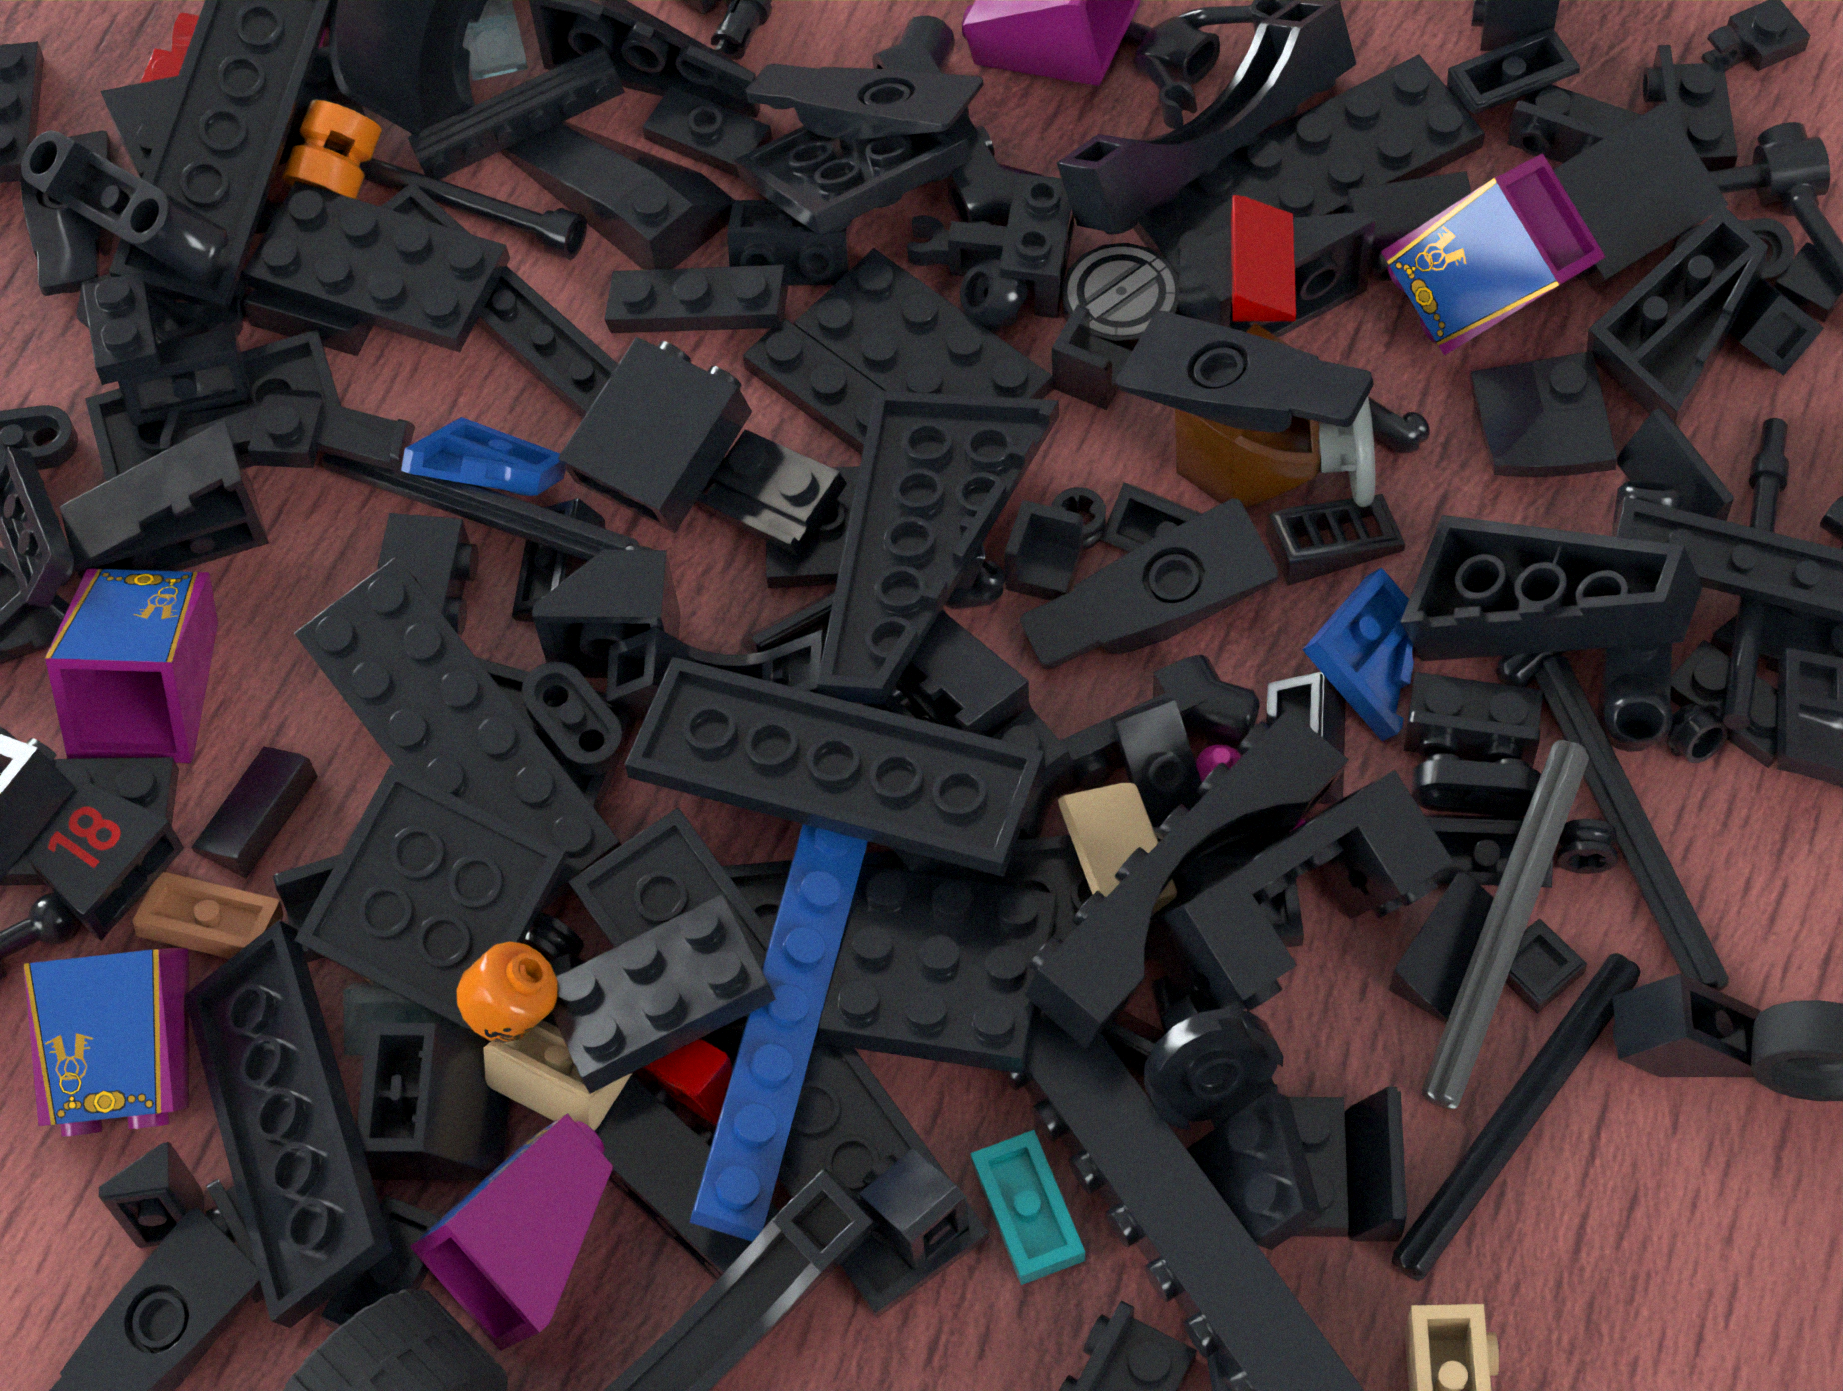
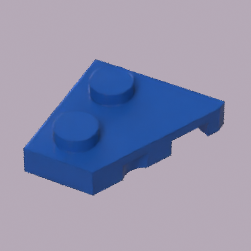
[401,417,566,496]
[1302,567,1414,741]

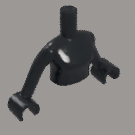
[1121,0,1285,129]

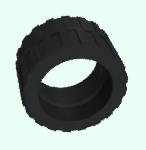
[283,1289,508,1391]

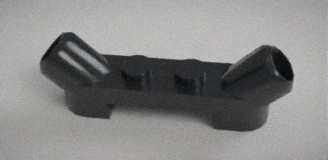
[872,15,1043,224]
[21,130,229,282]
[1597,480,1682,752]
[1018,655,1260,840]

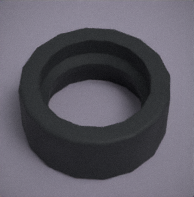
[1751,1000,1843,1101]

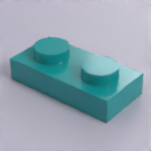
[970,1130,1086,1285]

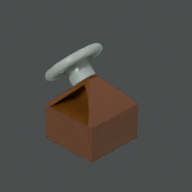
[1175,323,1376,508]

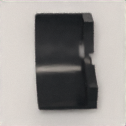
[329,0,488,134]

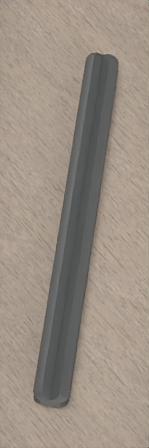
[1421,740,1589,1109]

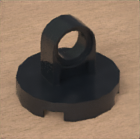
[1144,994,1284,1130]

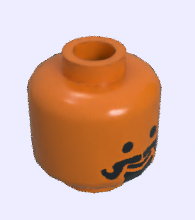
[457,941,558,1043]

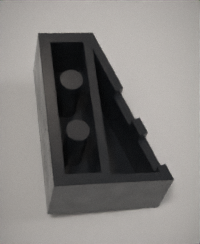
[1587,206,1768,427]
[59,420,269,580]
[892,608,1031,737]

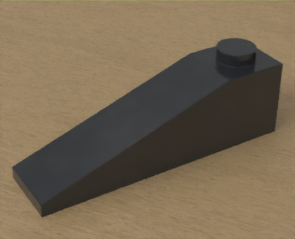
[529,0,760,119]
[501,121,735,270]

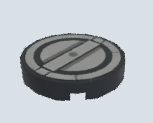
[1062,243,1179,351]

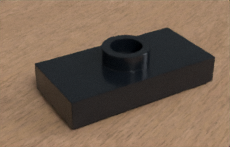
[642,86,772,178]
[1110,696,1202,827]

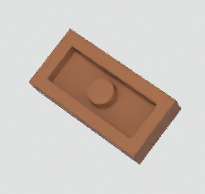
[132,872,284,959]

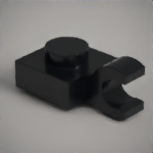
[1701,0,1811,72]
[907,215,1007,276]

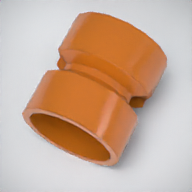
[282,100,382,199]

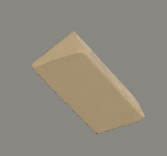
[1058,783,1177,916]
[483,1020,633,1131]

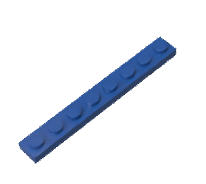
[689,824,868,1242]

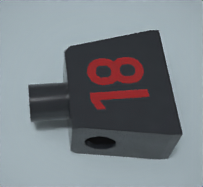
[23,781,184,941]

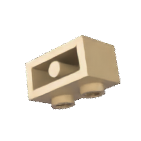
[1404,1304,1499,1391]

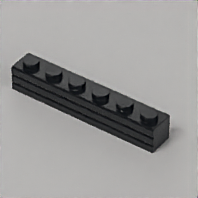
[407,46,625,180]

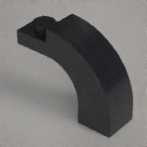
[605,627,827,721]

